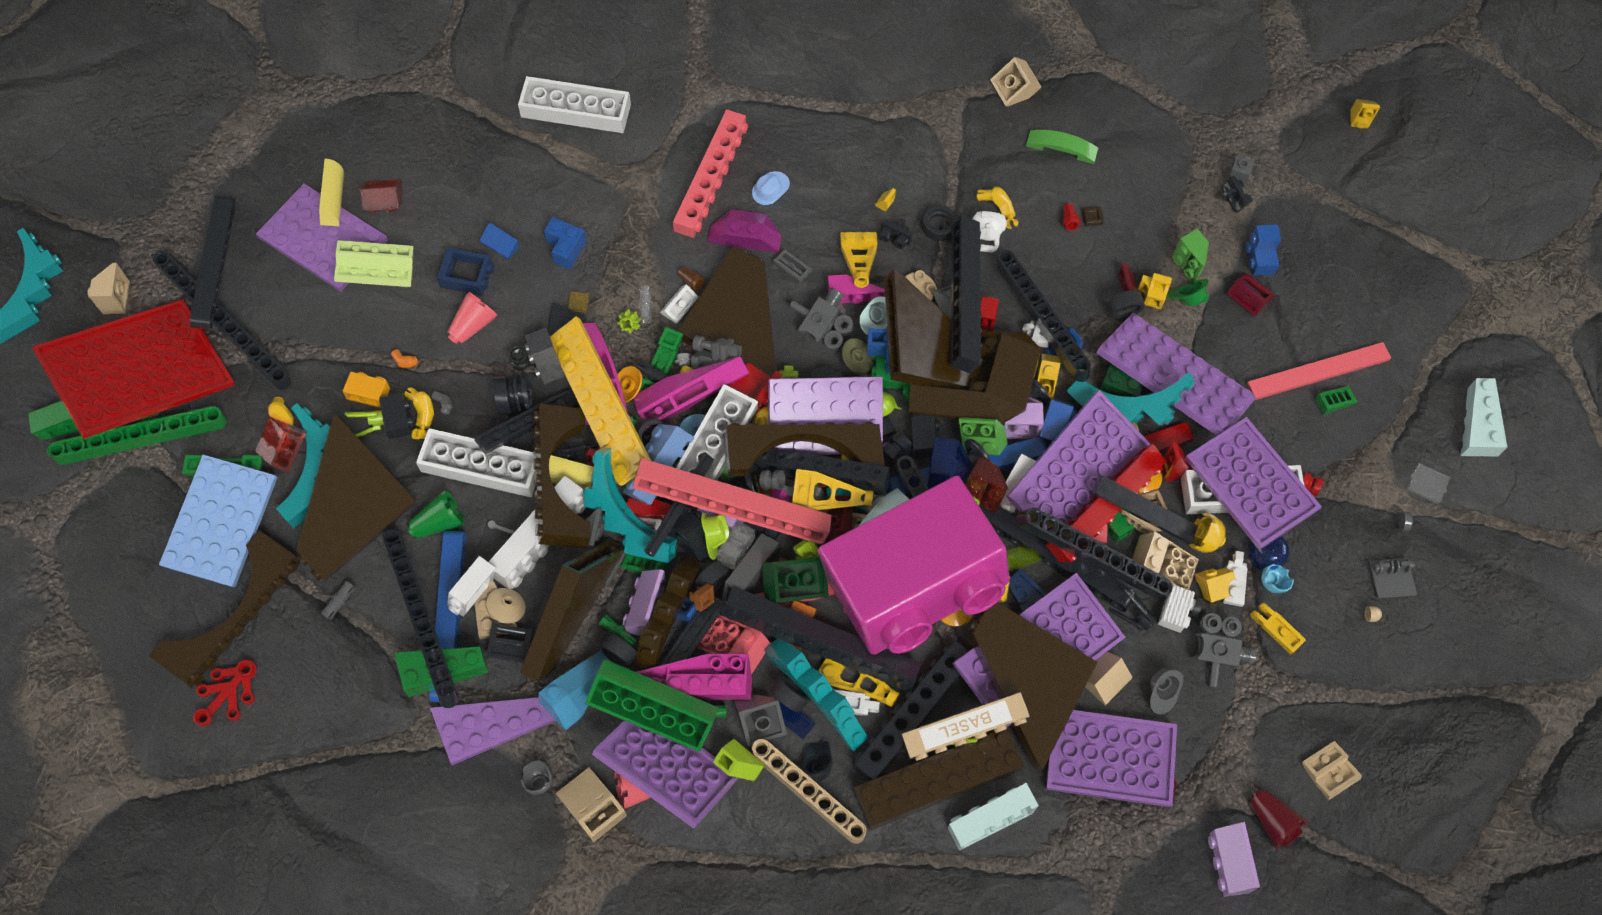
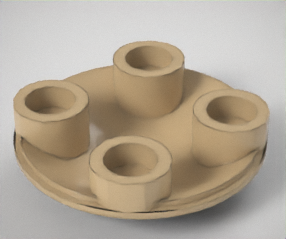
[905,270,937,301]

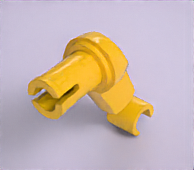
[977,187,1018,229]
[405,387,434,440]
[268,397,294,450]

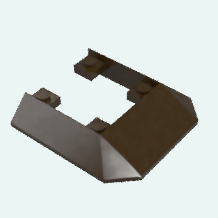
[909,328,1041,424]

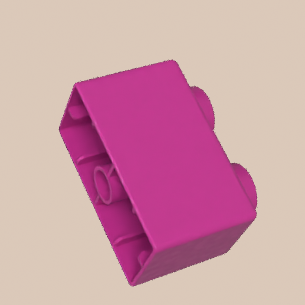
[818,476,1010,655]

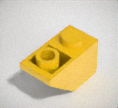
[1351,99,1380,128]
[1037,353,1061,398]

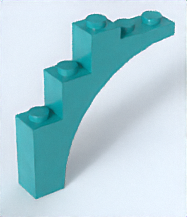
[0,228,63,344]
[1067,372,1196,426]
[276,403,330,529]
[583,447,677,563]
[764,638,868,751]

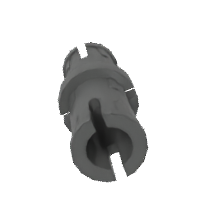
[321,581,356,620]

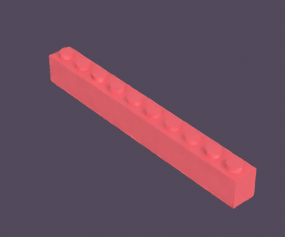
[633,458,832,545]

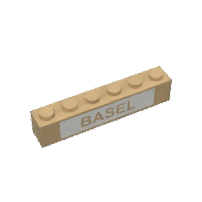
[902,692,1030,761]

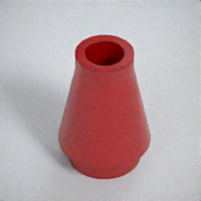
[1063,203,1081,231]

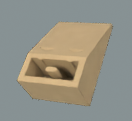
[1132,532,1199,590]
[556,767,627,843]

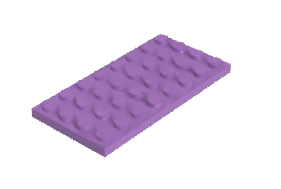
[1096,313,1256,436]
[1006,390,1150,530]
[953,573,1125,727]

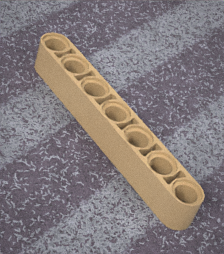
[752,739,866,844]

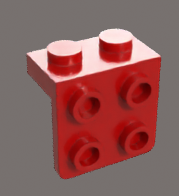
[729,363,782,411]

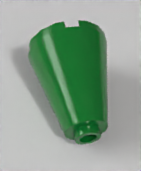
[407,491,465,539]

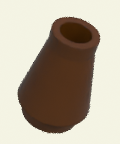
[677,267,705,291]

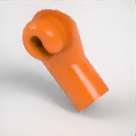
[391,349,418,368]

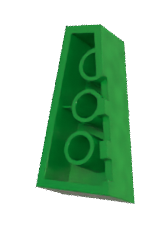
[28,401,78,440]
[395,647,489,697]

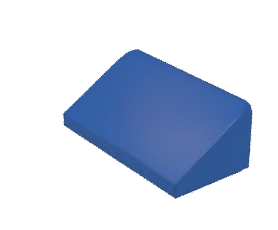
[479,223,519,260]

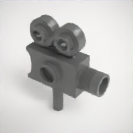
[790,288,854,350]
[1193,613,1257,688]

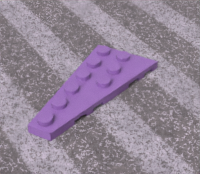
[430,697,556,765]

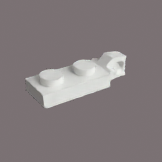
[1223,551,1247,607]
[833,689,880,716]

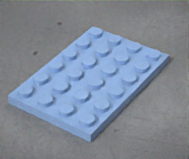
[159,455,278,588]

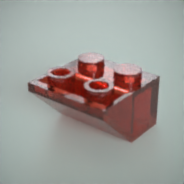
[255,417,307,473]
[965,457,1008,513]

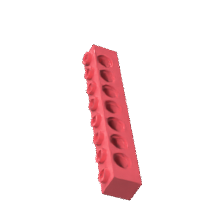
[673,109,748,238]

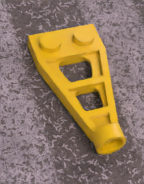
[840,232,877,288]
[792,469,874,510]
[818,659,899,707]

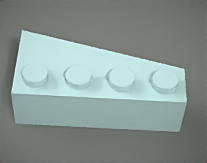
[1460,378,1507,457]
[948,783,1039,851]

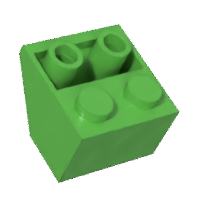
[1172,229,1209,282]
[959,417,1007,455]

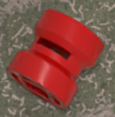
[1303,472,1324,496]

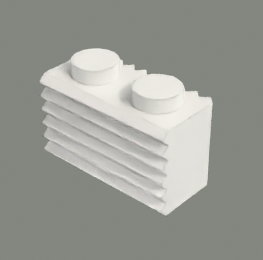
[1157,584,1196,633]

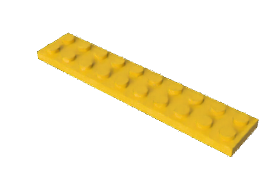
[550,316,651,486]

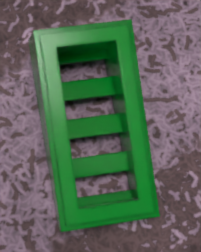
[1315,386,1357,415]
[621,554,667,575]

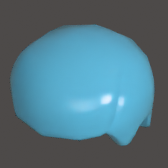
[1261,564,1294,594]

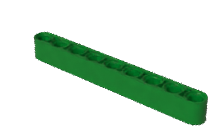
[47,406,227,465]

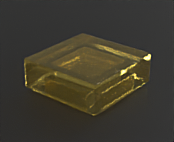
[568,292,589,312]

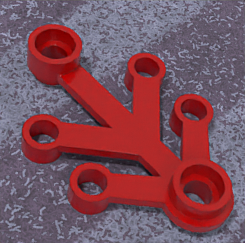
[193,660,257,727]

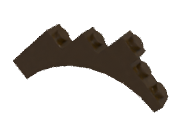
[632,555,705,672]

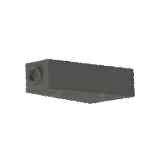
[722,534,779,603]

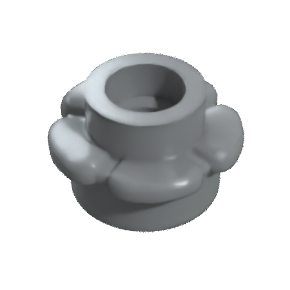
[675,353,691,367]

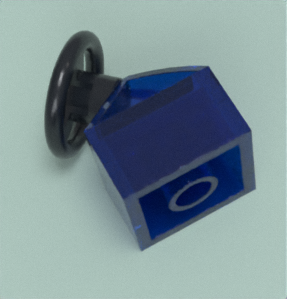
[927,437,992,488]

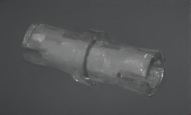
[638,285,653,323]

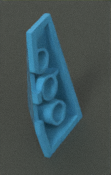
[539,650,611,731]

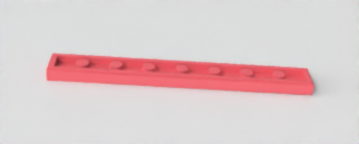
[1246,342,1391,400]

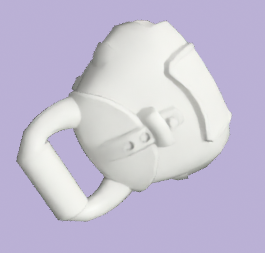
[973,211,1007,253]

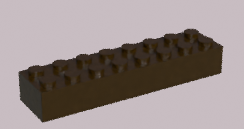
[854,727,1025,831]

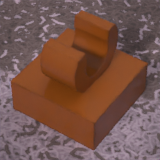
[689,583,714,612]

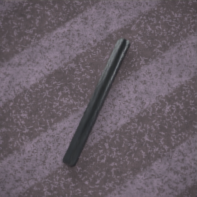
[644,454,714,557]

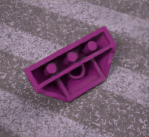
[708,209,782,253]

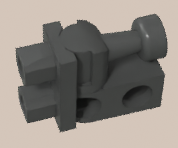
[691,335,742,369]

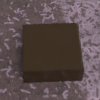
[1082,206,1104,227]

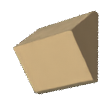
[1085,652,1133,705]

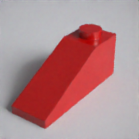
[1161,442,1192,482]

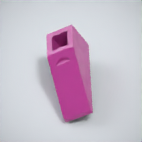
[828,275,885,305]

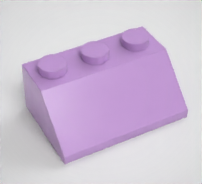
[623,570,666,636]
[1208,822,1260,897]

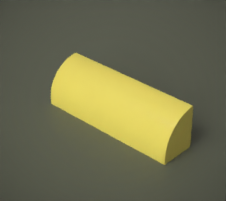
[319,158,344,226]
[549,455,617,491]

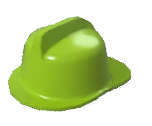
[701,513,730,560]

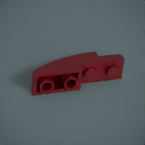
[826,495,852,543]

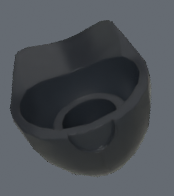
[802,741,833,781]

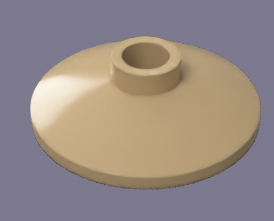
[486,588,526,624]

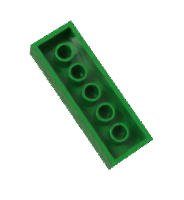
[585,659,718,752]

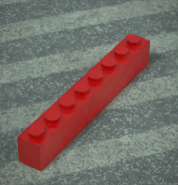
[1046,444,1167,563]

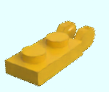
[1250,603,1306,655]

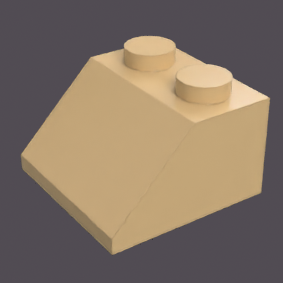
[990,57,1041,107]
[88,263,130,314]

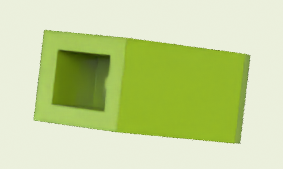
[713,739,765,781]

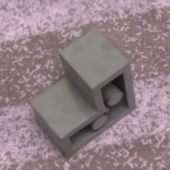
[524,328,565,384]

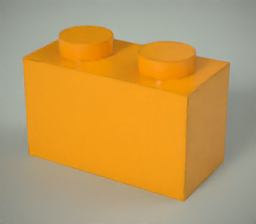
[342,372,390,408]

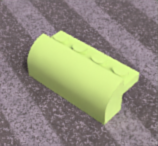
[334,240,413,287]

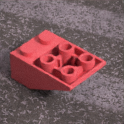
[697,615,771,675]

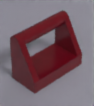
[1227,273,1276,316]

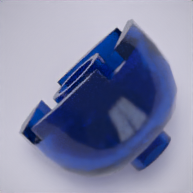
[1248,536,1290,570]

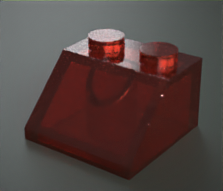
[360,179,403,213]

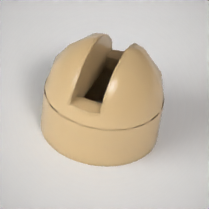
[1365,606,1382,622]

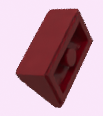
[1118,263,1138,292]

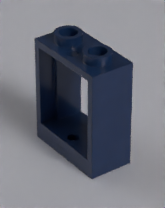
[437,247,494,296]

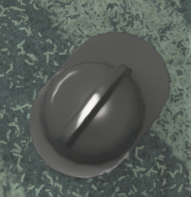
[1150,667,1184,715]

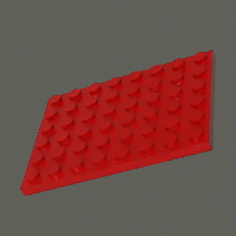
[33,299,234,439]

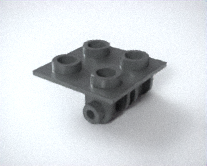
[1369,558,1417,599]

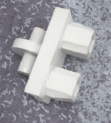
[1022,314,1054,347]

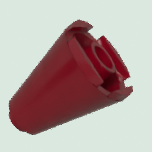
[1250,789,1309,850]

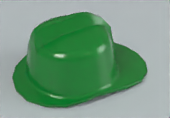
[1166,279,1209,306]

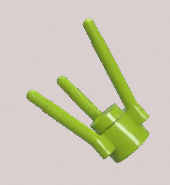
[345,410,384,438]

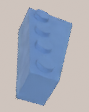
[623,424,695,505]

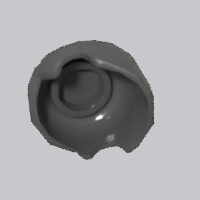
[521,760,553,795]

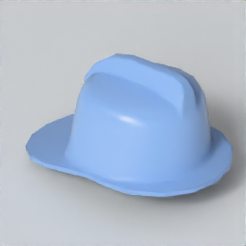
[752,171,790,205]

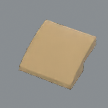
[1302,741,1362,800]

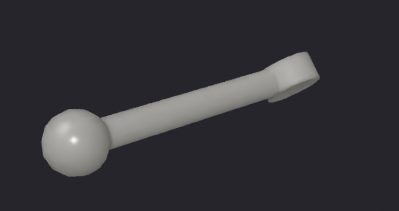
[488,520,516,535]

